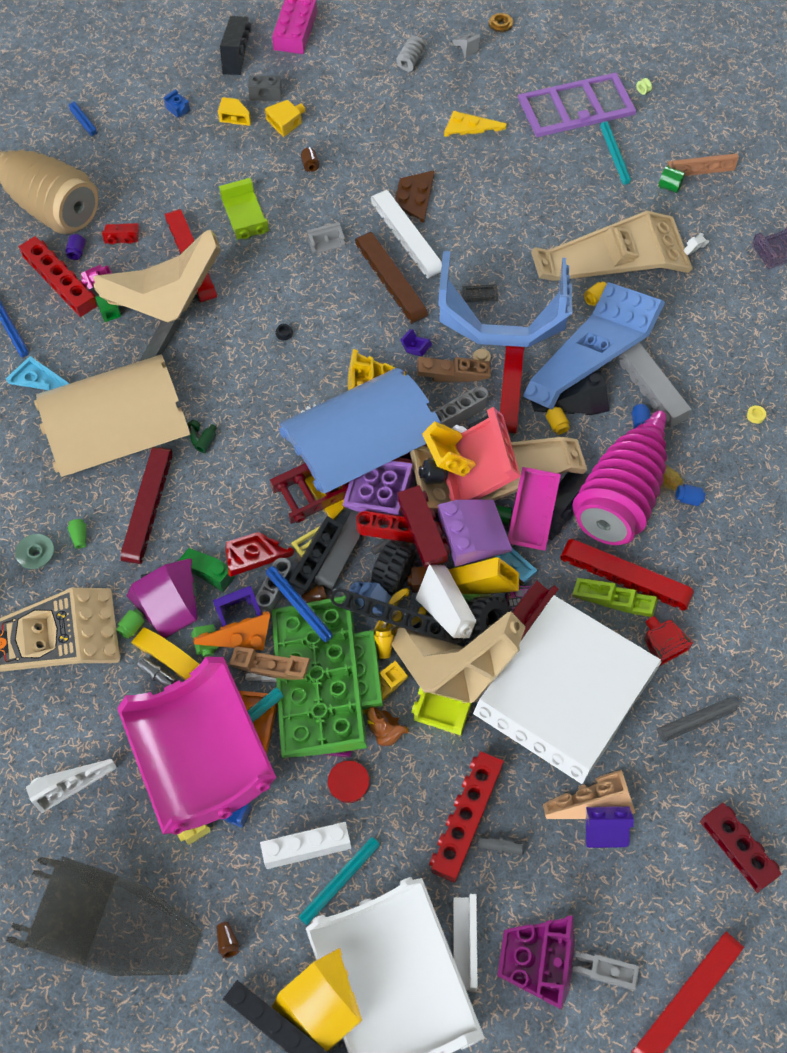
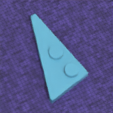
[6,356,70,390]

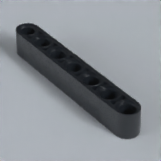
[329,588,463,644]

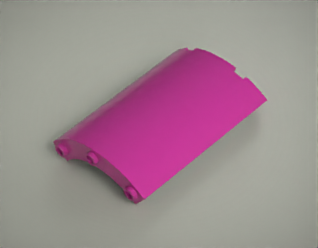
[117,657,276,835]

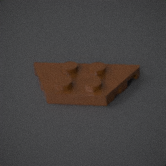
[395,171,434,223]

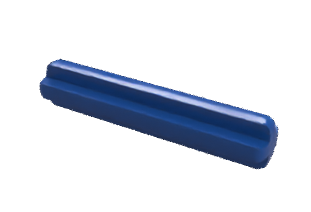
[68,102,98,136]

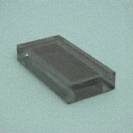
[462,284,498,303]

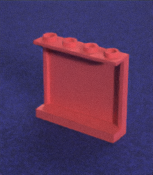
[445,407,521,501]

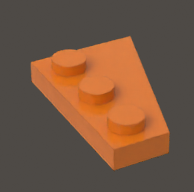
[239,691,278,755]

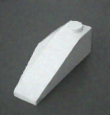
[26,759,117,813]

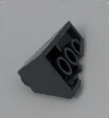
[530,370,609,415]

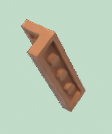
[667,153,739,176]

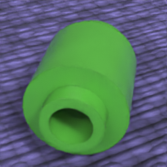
[116,609,145,639]

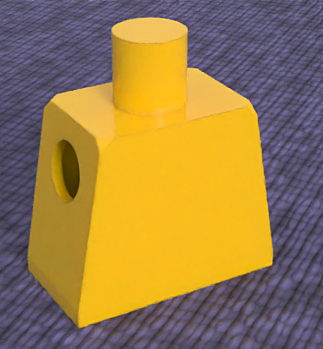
[265,100,306,137]

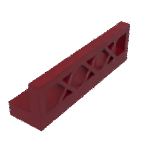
[512,580,559,640]

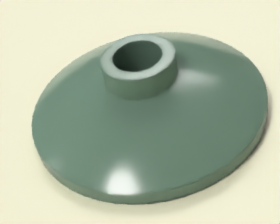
[15,534,54,569]

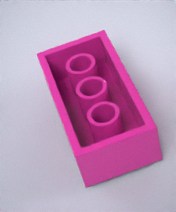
[272,0,317,54]

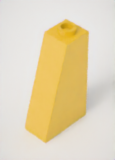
[449,557,519,595]

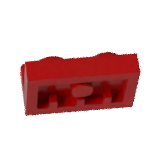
[102,223,139,245]

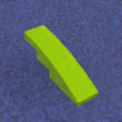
[572,578,658,617]

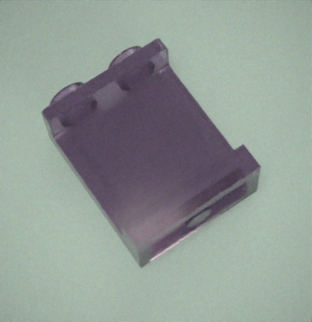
[752,226,787,269]

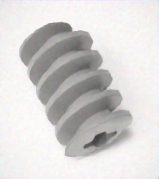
[396,36,425,72]

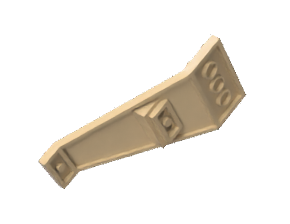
[531,211,693,281]

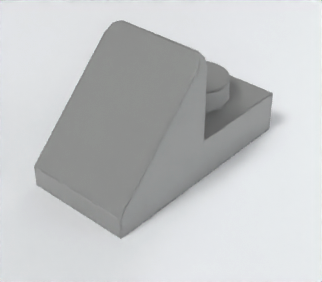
[452,34,480,57]

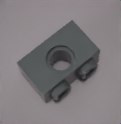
[248,75,282,101]

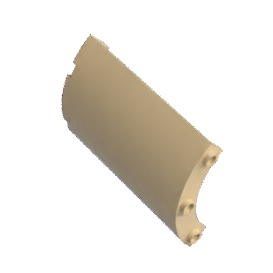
[34,354,190,477]

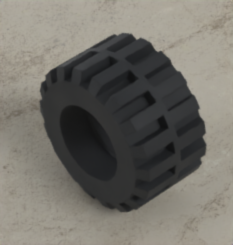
[371,540,415,594]
[465,596,512,642]

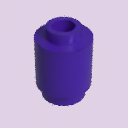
[65,234,86,260]

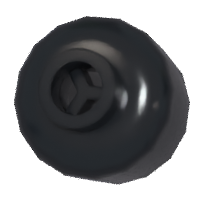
[418,459,448,485]

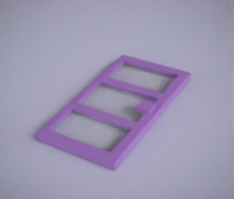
[518,73,636,137]

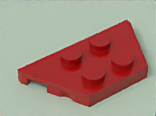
[225,532,294,577]

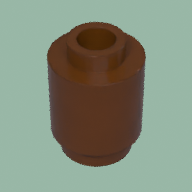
[301,147,320,172]

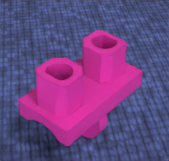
[81,264,112,289]

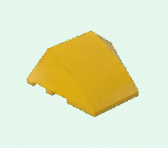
[348,349,405,390]
[272,948,362,1051]

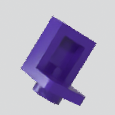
[400,329,432,357]

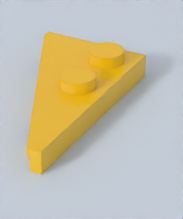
[444,111,507,137]

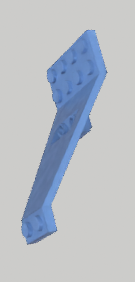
[522,282,665,410]

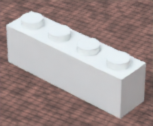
[260,822,351,869]

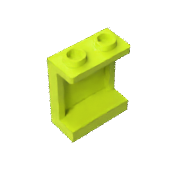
[411,687,472,735]

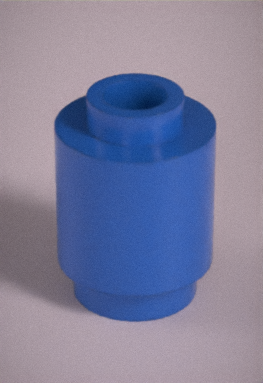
[631,404,651,429]
[675,484,705,506]

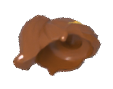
[366,706,409,746]

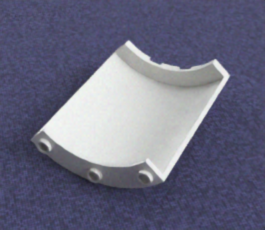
[306,877,485,1053]

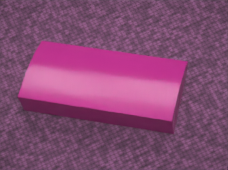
[508,467,561,551]

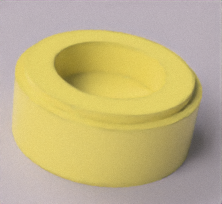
[747,405,766,424]

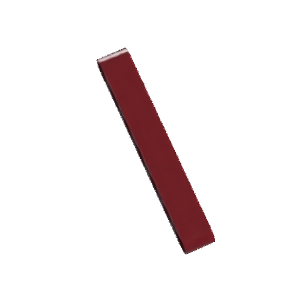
[121,447,173,564]

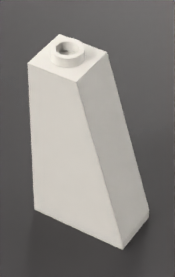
[416,565,476,638]

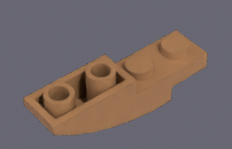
[417,357,491,382]

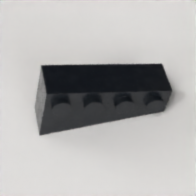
[220,16,252,75]

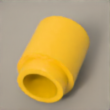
[584,281,607,306]
[545,407,570,435]

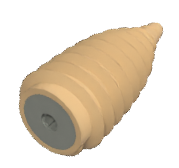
[0,150,99,234]

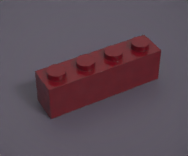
[397,485,450,569]

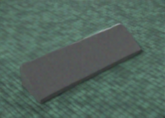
[139,319,180,361]
[657,698,740,742]

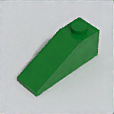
[178,548,235,592]

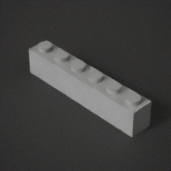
[617,342,692,427]

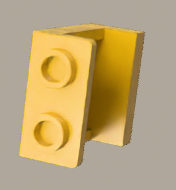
[422,421,476,477]

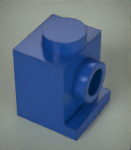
[163,89,190,118]

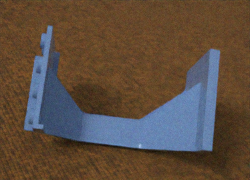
[438,251,573,347]

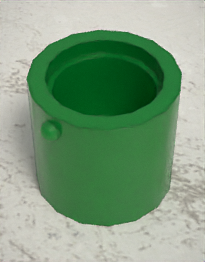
[658,165,685,193]

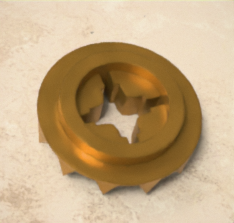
[489,13,513,33]

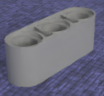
[256,558,292,614]

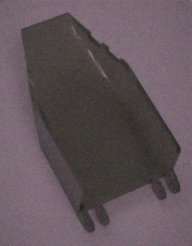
[6,857,202,976]

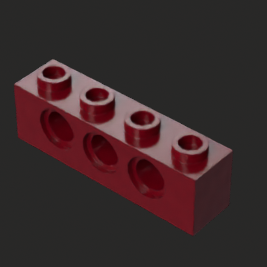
[700,802,782,893]

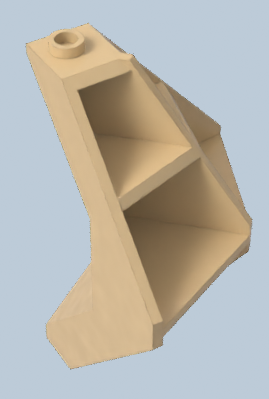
[93,230,221,323]
[391,612,525,703]

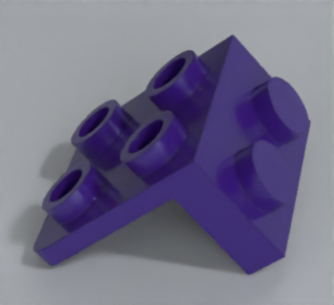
[585,806,634,848]

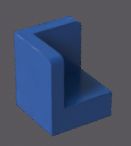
[223,803,252,828]

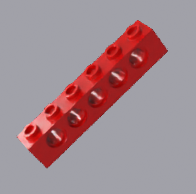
[18,236,97,318]
[429,751,504,883]

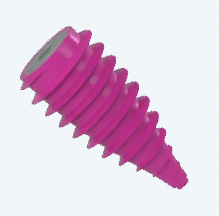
[573,411,667,545]

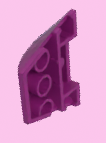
[126,558,197,638]
[497,915,575,1010]

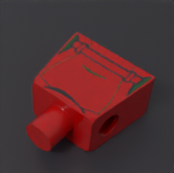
[644,616,693,666]

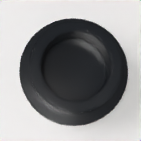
[275,324,293,341]

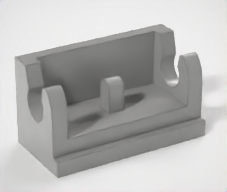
[307,222,345,254]

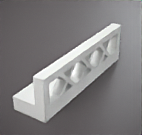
[453,894,477,992]

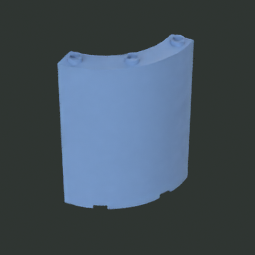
[278,368,441,493]

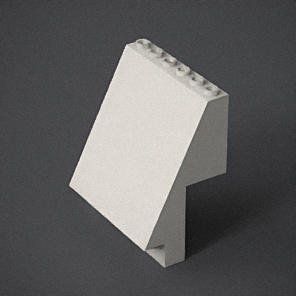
[473,595,661,784]

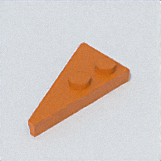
[193,611,270,650]

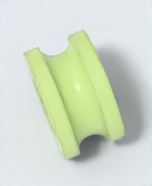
[636,78,652,95]

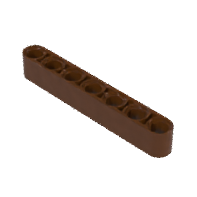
[355,232,428,324]

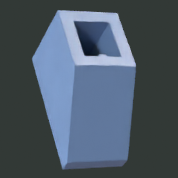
[349,582,392,614]

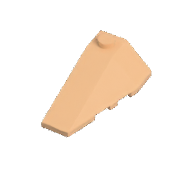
[543,770,635,819]

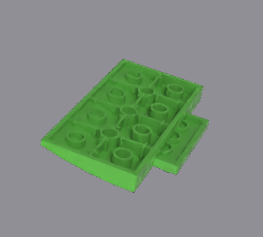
[272,596,383,758]

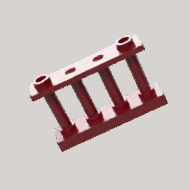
[270,463,349,524]

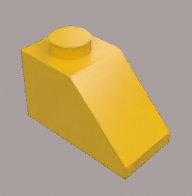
[218,97,251,126]

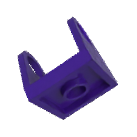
[213,586,262,627]

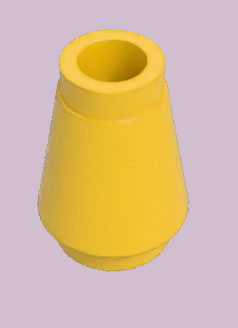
[374,628,394,659]

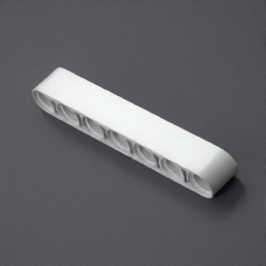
[371,190,442,279]

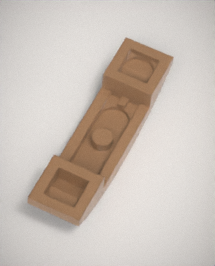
[229,646,310,680]

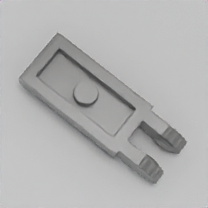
[572,952,639,990]

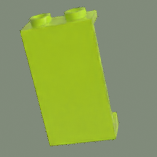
[219,178,269,240]

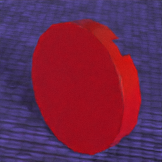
[328,761,369,803]

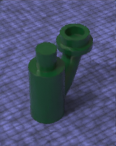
[187,420,217,454]

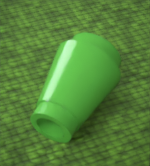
[67,519,87,549]

